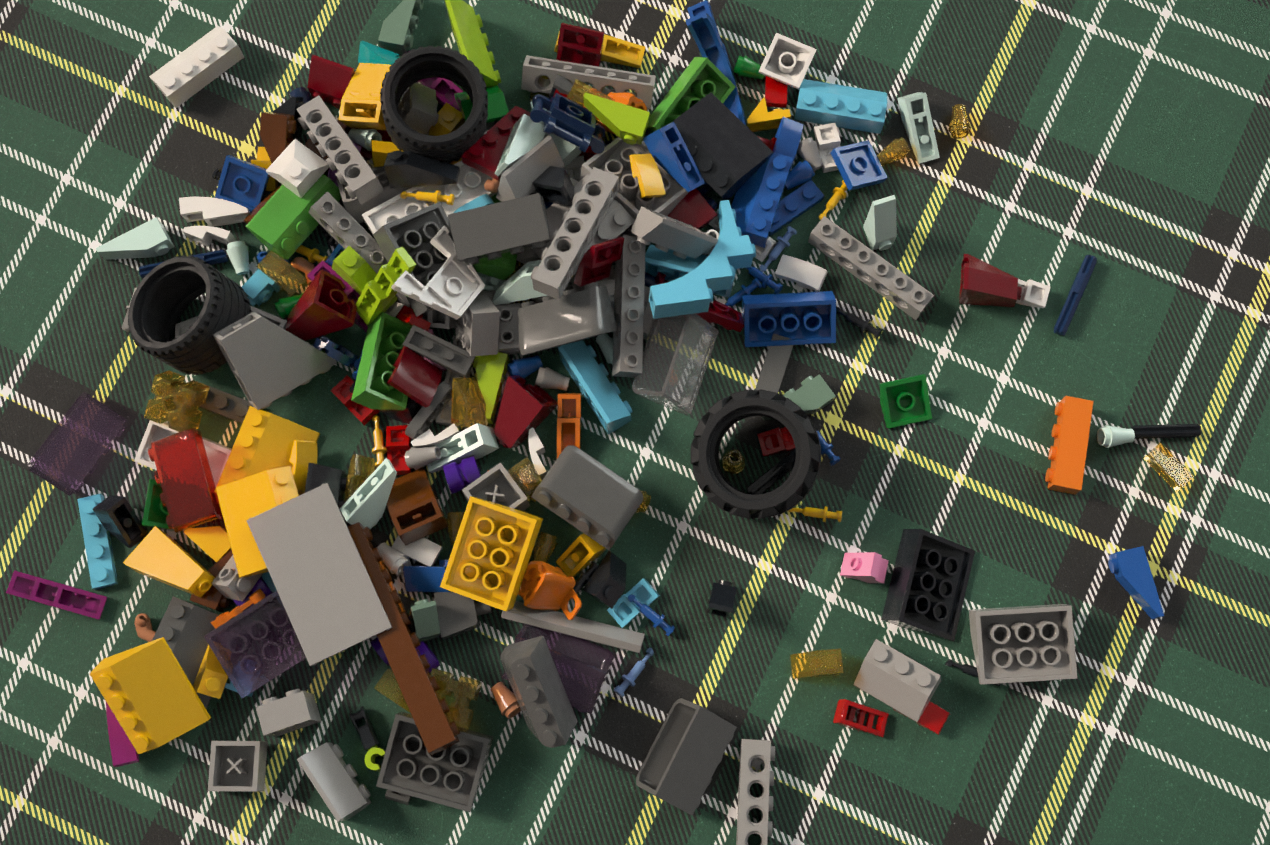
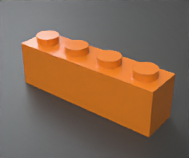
[1045,396,1094,495]

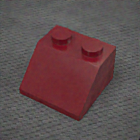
[307,55,355,109]

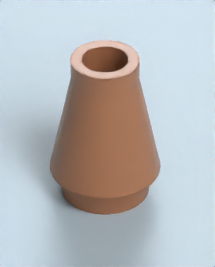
[491,682,521,719]

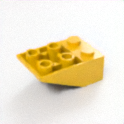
[338,63,391,130]

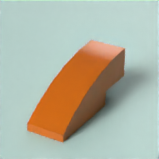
[557,393,582,458]

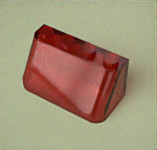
[148,428,224,533]

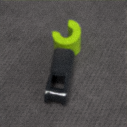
[349,706,386,772]

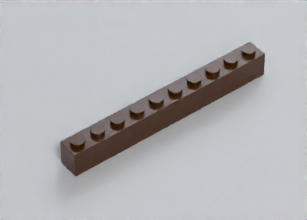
[348,522,460,755]

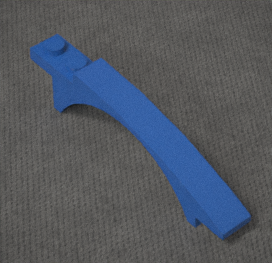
[685,0,747,126]

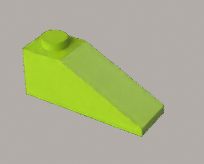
[584,92,650,145]
[332,245,398,313]
[473,352,510,424]

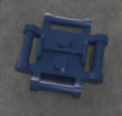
[530,93,605,154]

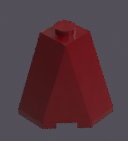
[959,254,1022,307]
[285,269,357,341]
[494,375,558,448]

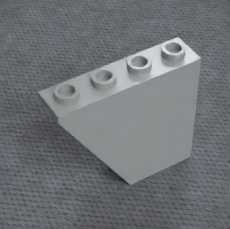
[213,311,337,410]

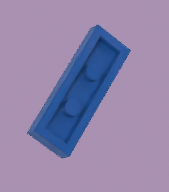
[769,180,824,235]

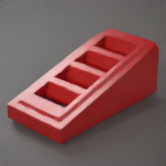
[833,699,889,737]

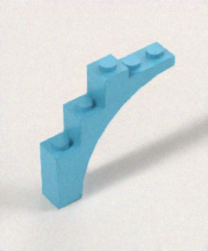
[649,200,756,319]

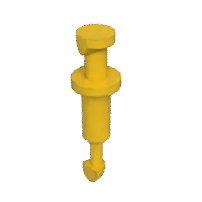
[819,180,848,220]
[400,190,455,205]
[296,245,328,263]
[372,415,388,467]
[788,506,843,522]

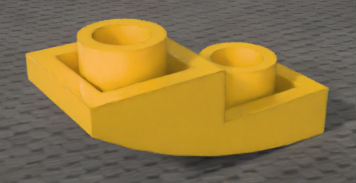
[629,154,666,198]
[289,440,318,491]

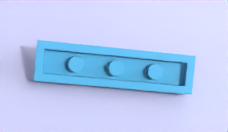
[77,494,118,590]

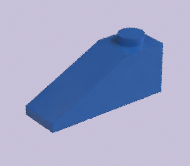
[643,122,705,192]
[1108,546,1164,619]

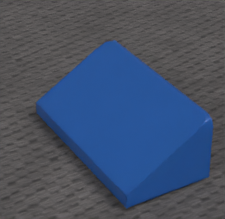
[403,566,451,593]

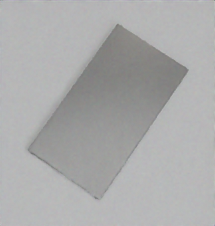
[246,483,392,666]

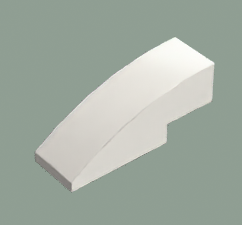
[179,197,250,227]

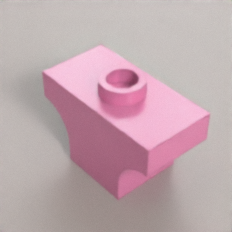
[840,552,889,583]

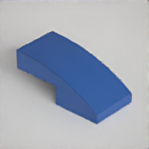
[772,117,804,167]

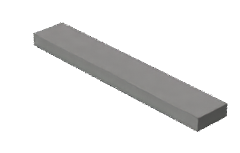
[501,601,645,653]

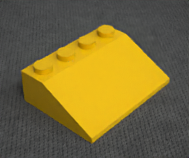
[214,406,320,493]
[216,466,299,578]
[440,496,543,612]
[90,637,211,754]

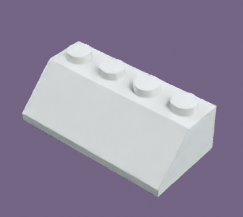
[149,26,244,108]

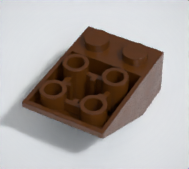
[387,467,448,546]

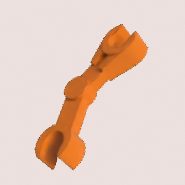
[210,589,266,630]

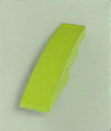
[356,246,416,325]

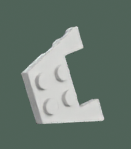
[391,226,485,319]

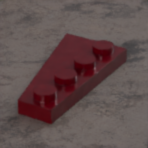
[461,106,530,181]
[655,272,744,332]

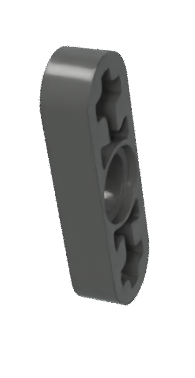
[405,381,455,440]

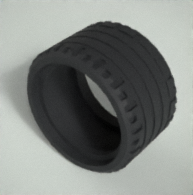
[380,46,488,163]
[128,255,251,375]

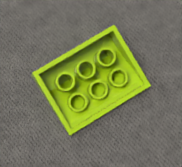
[445,0,502,87]

